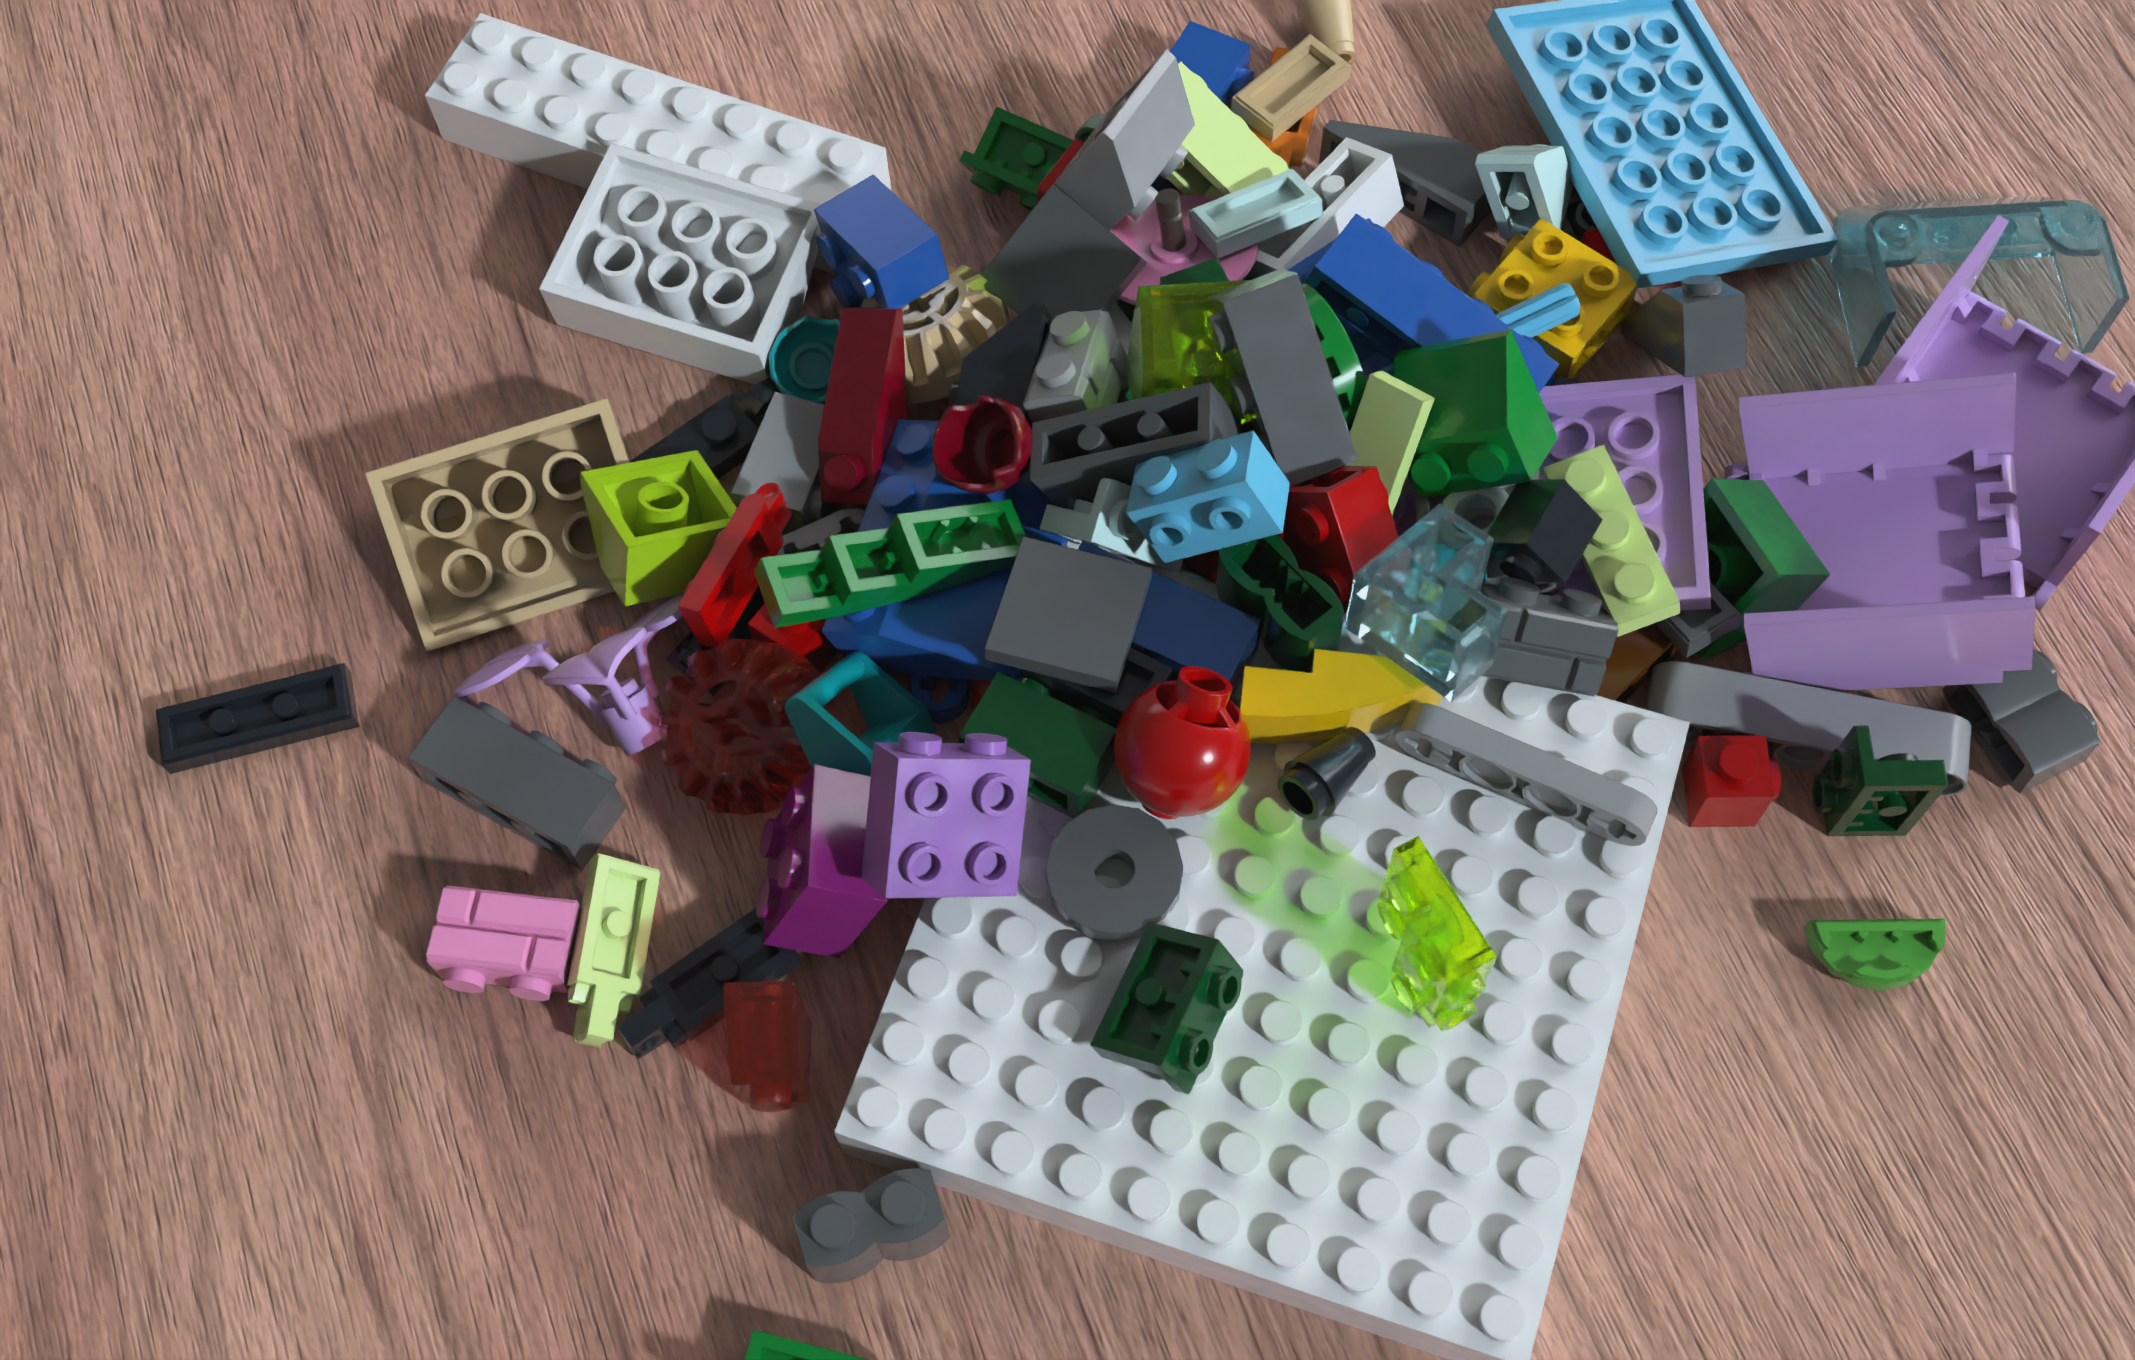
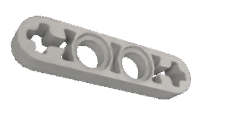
[1396,702,1658,846]

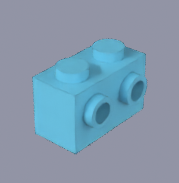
[1126,431,1290,563]

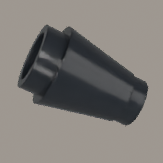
[1277,727,1376,820]

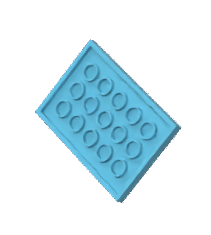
[1486,0,1839,289]

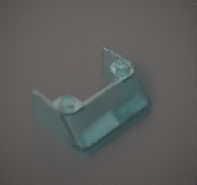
[1829,196,2130,367]

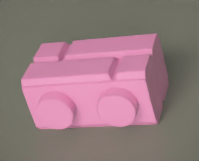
[426,885,581,1001]

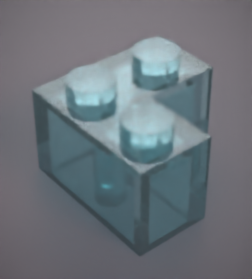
[1344,504,1508,702]

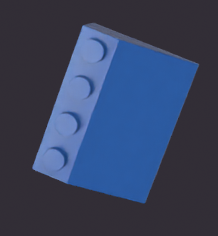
[822,420,1069,681]

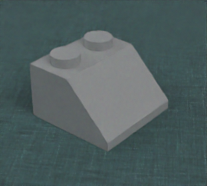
[1054,49,1195,231]

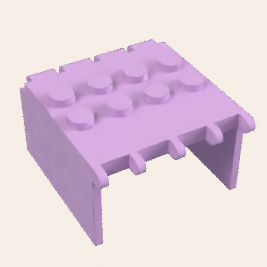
[1874,215,2135,611]
[1725,372,2035,691]

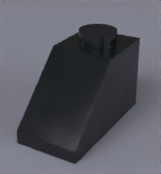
[949,304,1052,430]

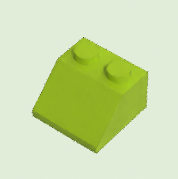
[580,450,737,606]

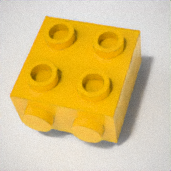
[1467,218,1638,380]

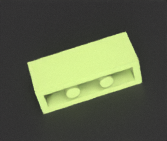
[1167,61,1290,200]

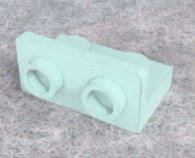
[1040,478,1183,573]

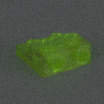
[1378,836,1497,1031]

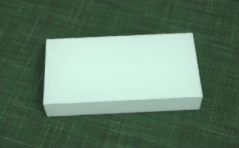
[1188,169,1323,259]

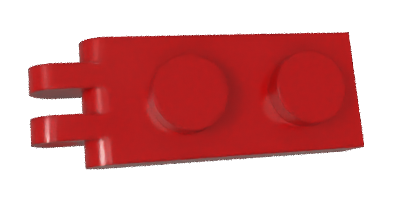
[678,483,791,649]

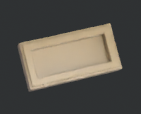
[1231,34,1351,142]

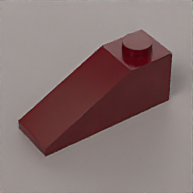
[818,307,908,504]

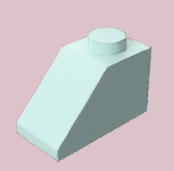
[1475,144,1574,239]

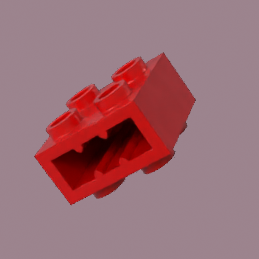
[1276,466,1415,620]

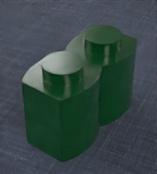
[1216,535,1345,673]

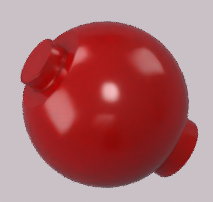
[1113,666,1251,819]

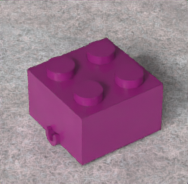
[756,764,888,958]

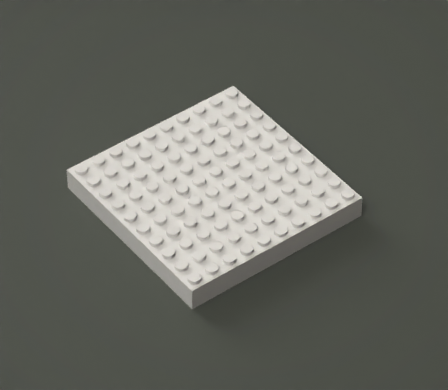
[834,541,1690,1360]

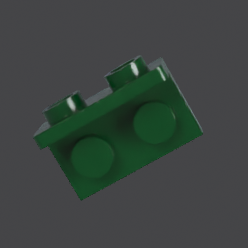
[1812,725,1948,837]
[1090,922,1243,1094]

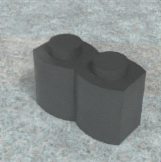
[1943,648,2100,793]
[792,1168,950,1283]

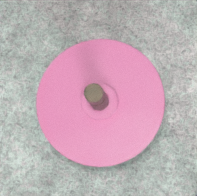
[1110,189,1259,334]

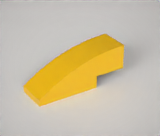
[1240,649,1450,744]

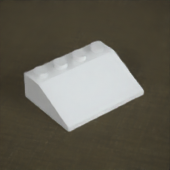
[539,143,822,385]

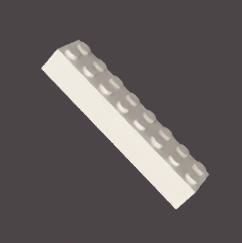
[425,13,892,274]

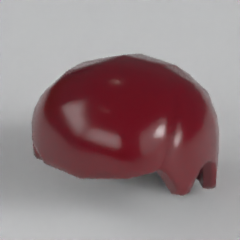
[932,395,1032,494]

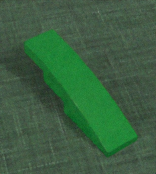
[754,499,1026,628]

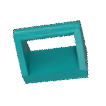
[785,651,936,776]

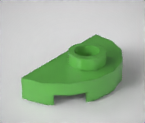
[1804,919,1945,991]

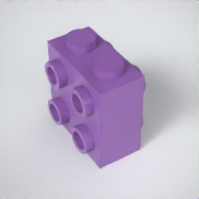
[861,732,1031,898]

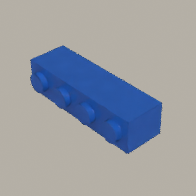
[1304,213,1560,393]

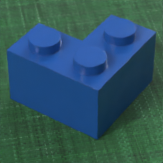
[814,174,949,308]

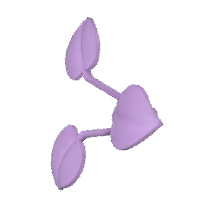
[451,594,683,755]

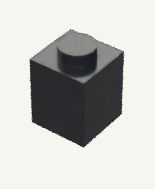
[1482,479,1603,584]

